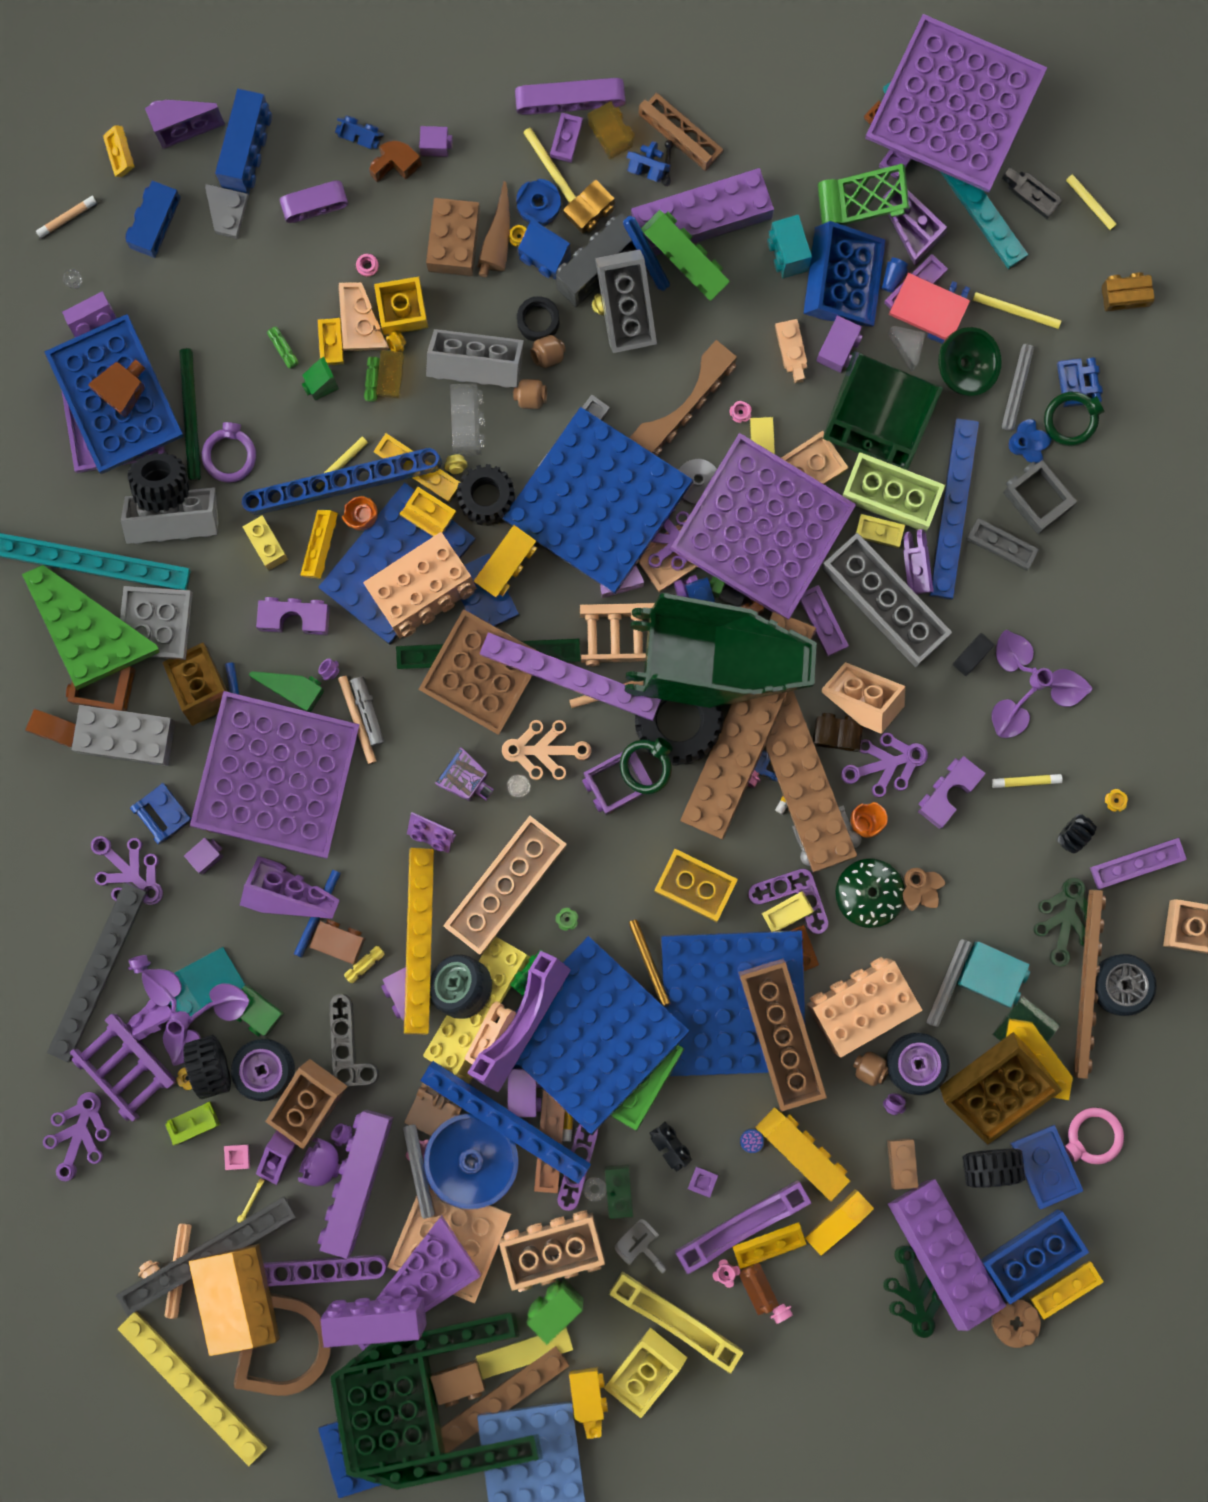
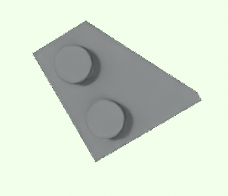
[205,184,249,239]

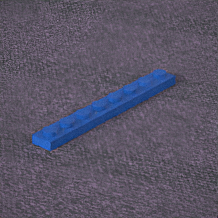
[929,418,979,600]
[420,1061,591,1184]

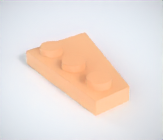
[339,282,389,351]

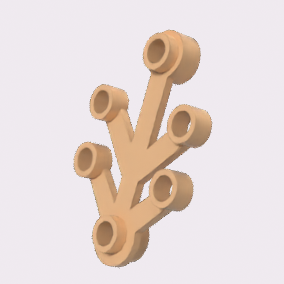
[502,720,591,780]

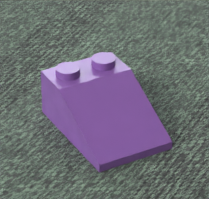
[145,100,225,149]

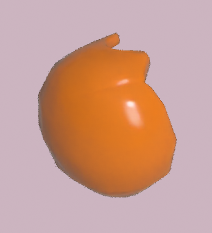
[342,496,378,531]
[850,802,888,838]

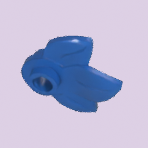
[1009,419,1051,463]

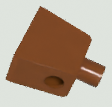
[88,360,145,418]

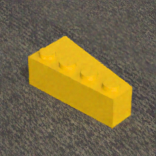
[755,1107,850,1201]

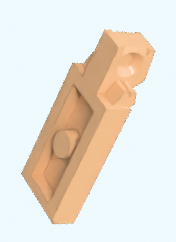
[775,319,807,383]

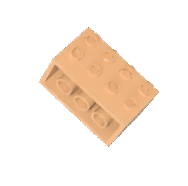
[363,532,477,638]
[806,957,923,1058]
[499,1210,605,1292]

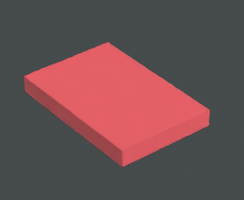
[889,273,970,340]

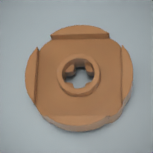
[992,1299,1041,1348]

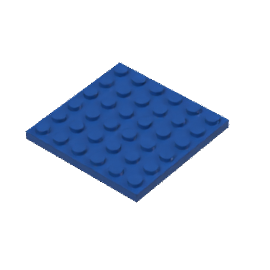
[503,407,693,594]
[661,930,805,1076]
[509,936,690,1135]

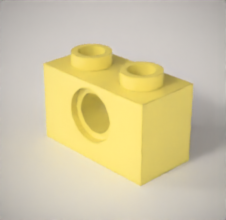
[243,515,289,570]

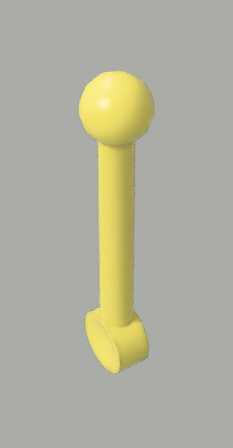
[237,1178,265,1223]

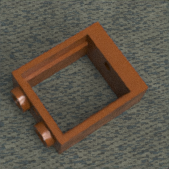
[66,666,136,712]

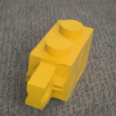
[569,1367,608,1439]

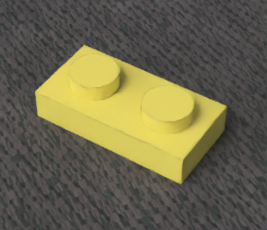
[856,514,905,548]

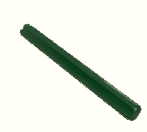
[179,348,201,481]

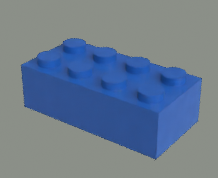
[215,88,272,195]
[981,1209,1089,1304]

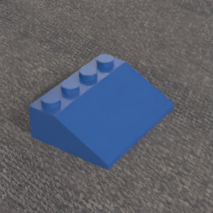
[803,221,886,327]

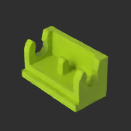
[165,1101,220,1146]

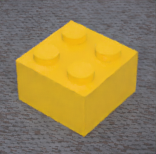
[374,277,428,335]

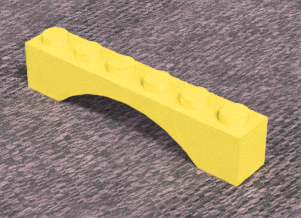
[610,1271,743,1373]

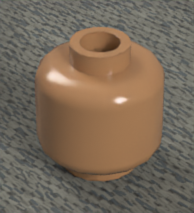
[530,335,566,368]
[513,379,547,409]
[853,1051,888,1086]

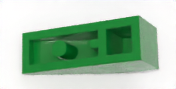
[249,671,324,712]

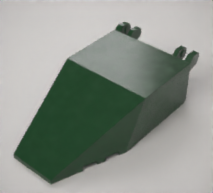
[624,593,817,708]

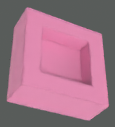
[224,1144,250,1170]

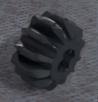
[1058,814,1097,854]

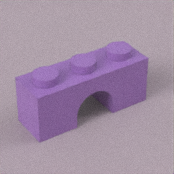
[256,597,330,635]
[918,756,986,829]

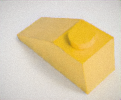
[805,1189,874,1255]

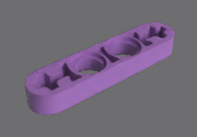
[558,1124,598,1211]

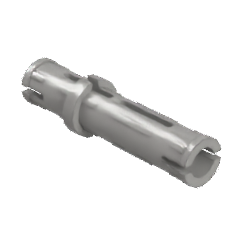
[350,676,385,746]

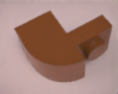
[369,141,422,182]

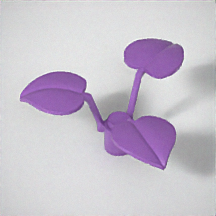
[991,629,1092,738]
[142,969,250,1066]

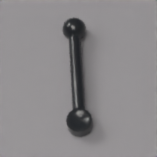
[662,140,673,186]

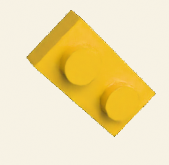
[103,125,134,177]
[318,318,344,365]

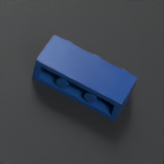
[125,181,181,258]

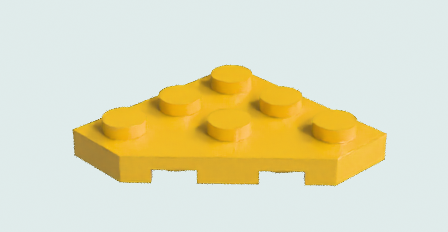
[1006,1019,1073,1100]

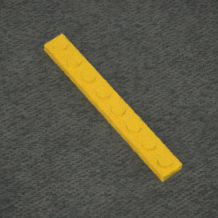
[404,848,434,1035]

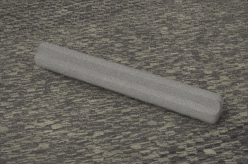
[1001,344,1034,431]
[927,939,972,1027]
[403,1124,435,1218]

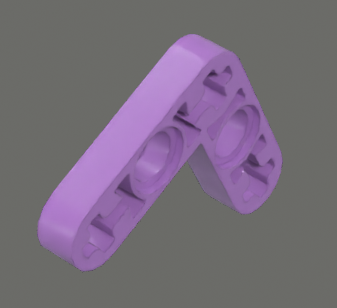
[748,869,828,934]

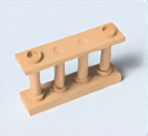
[580,603,655,666]

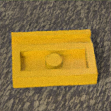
[400,487,457,537]

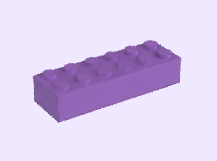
[631,168,774,256]
[318,1109,394,1259]
[888,1179,1006,1331]

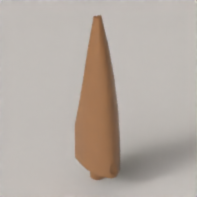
[477,181,510,277]

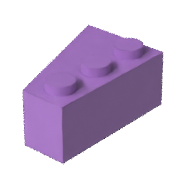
[882,185,947,266]

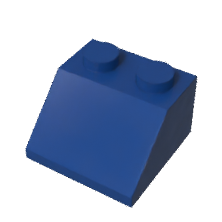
[518,219,571,280]

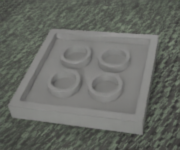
[120,586,193,660]

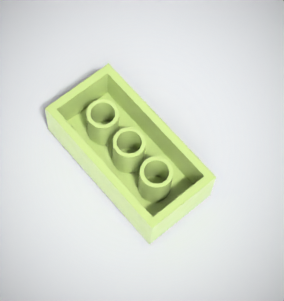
[842,452,945,533]

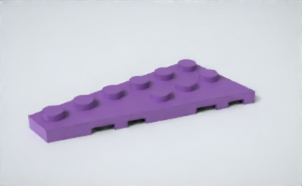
[359,1215,481,1351]

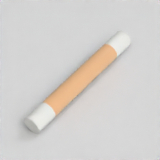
[36,196,97,239]

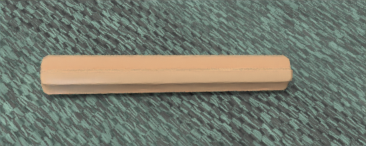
[165,1223,192,1319]

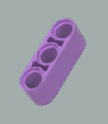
[280,181,348,223]

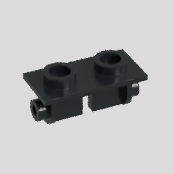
[649,1121,692,1172]

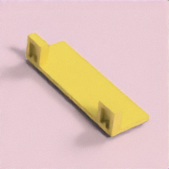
[423,937,530,1084]

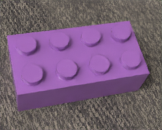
[321,1294,427,1347]

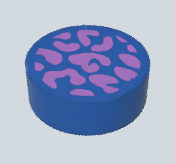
[740,1129,764,1153]

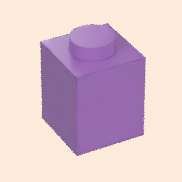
[419,126,453,157]
[184,838,223,875]

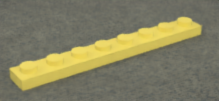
[118,1311,267,1466]

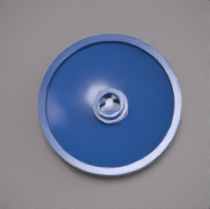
[423,1114,518,1210]

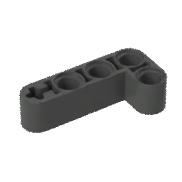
[329,994,380,1086]

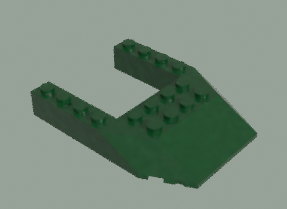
[330,1313,543,1490]

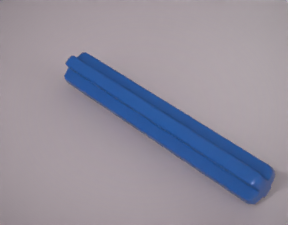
[623,216,670,291]

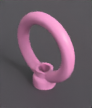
[1064,1108,1124,1165]

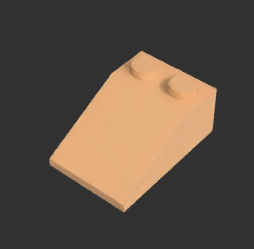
[822,662,906,734]

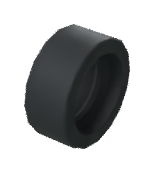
[517,296,560,342]
[953,633,995,676]

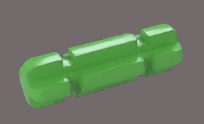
[267,327,298,369]
[364,357,380,402]

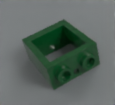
[605,1165,633,1219]

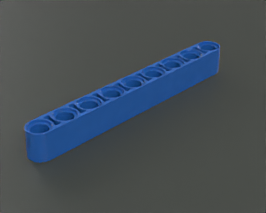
[242,448,442,515]

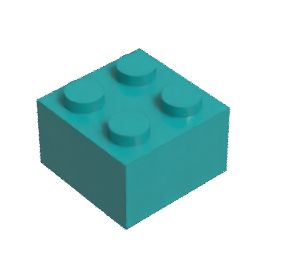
[767,214,812,279]

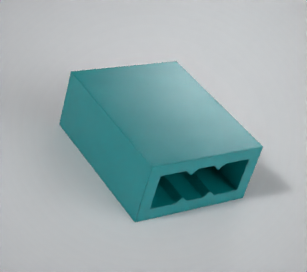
[956,941,1030,1008]

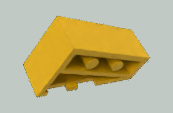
[474,525,537,598]

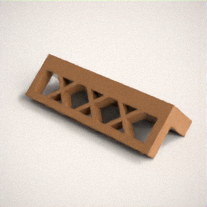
[639,93,723,171]

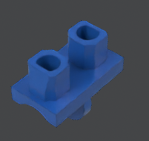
[626,141,671,182]

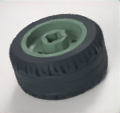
[430,954,492,1019]

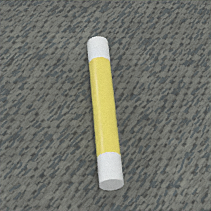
[992,774,1062,788]

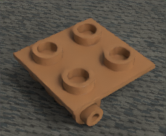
[404,1083,462,1136]

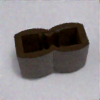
[813,713,863,752]

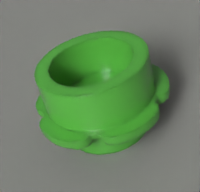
[556,908,579,931]

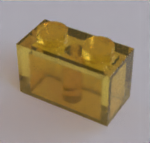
[587,101,634,160]

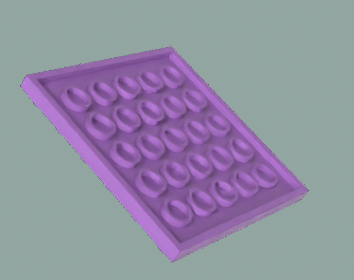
[865,14,1047,192]
[670,433,856,619]
[190,691,360,859]

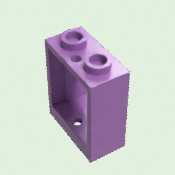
[582,752,653,815]

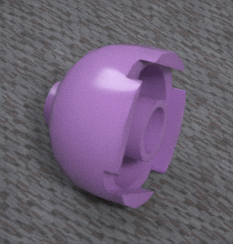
[298,1137,341,1187]

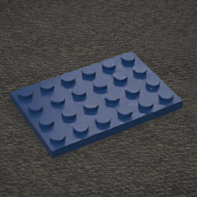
[44,314,184,474]
[319,482,476,645]

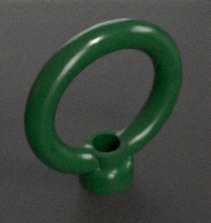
[1044,391,1105,446]
[620,737,673,794]

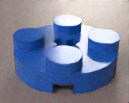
[516,179,561,226]

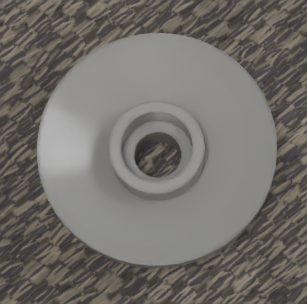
[679,459,717,504]

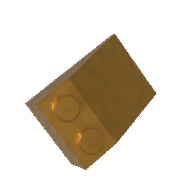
[162,642,228,726]

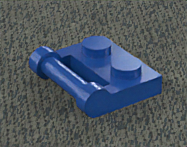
[130,783,191,845]

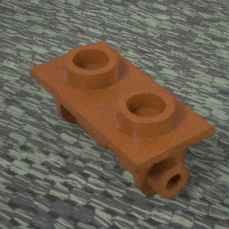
[739,1263,779,1315]

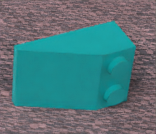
[170,947,245,1016]

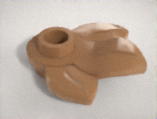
[903,868,946,911]

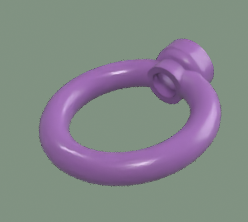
[202,422,256,483]

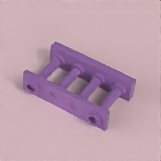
[69,1014,177,1122]

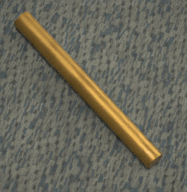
[629,920,671,1007]

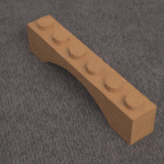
[630,340,737,457]

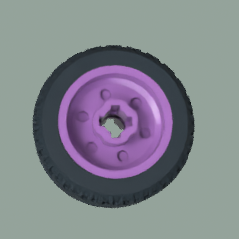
[886,1033,950,1095]
[231,1039,295,1101]

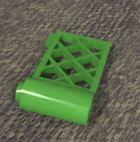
[818,164,909,225]

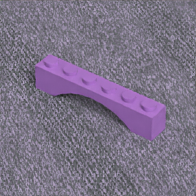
[468,951,571,1092]
[675,1180,811,1274]

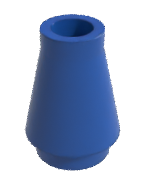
[881,257,908,293]

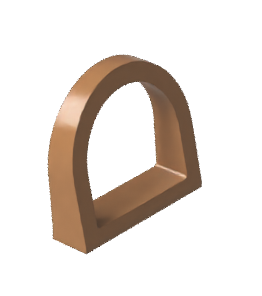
[233,1293,330,1396]

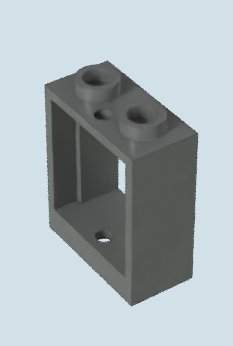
[1003,460,1077,534]

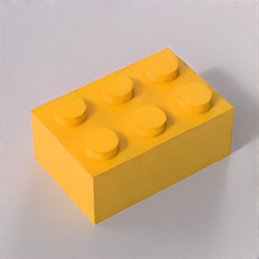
[654,849,738,922]

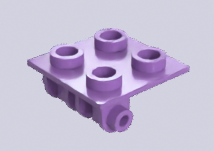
[407,812,456,853]

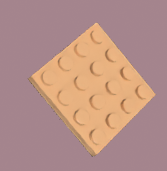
[388,1183,511,1304]

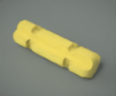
[344,946,385,983]

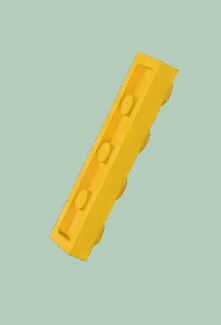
[373,433,461,502]

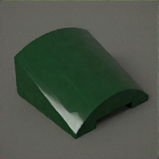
[822,351,943,470]

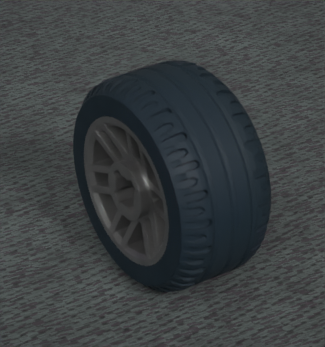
[1095,954,1157,1016]

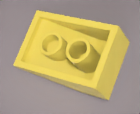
[604,1328,688,1418]

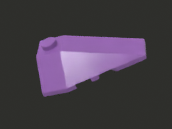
[240,856,340,919]

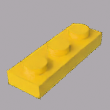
[300,510,338,579]
[732,1222,807,1269]
[1030,1261,1103,1320]

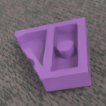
[126,999,171,1041]

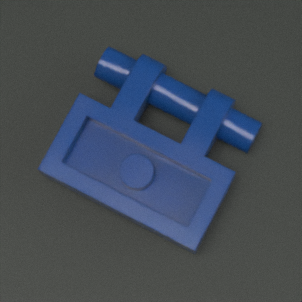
[1057,358,1103,407]

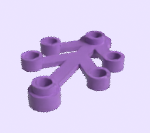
[648,511,689,571]
[841,733,928,798]
[91,836,163,905]
[43,1092,111,1181]

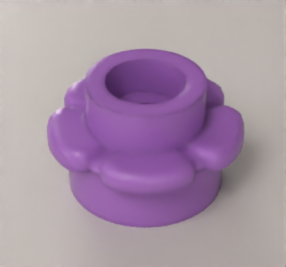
[318,659,339,680]
[128,955,151,973]
[883,1093,906,1115]
[331,1123,352,1146]

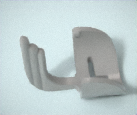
[615,1219,666,1273]

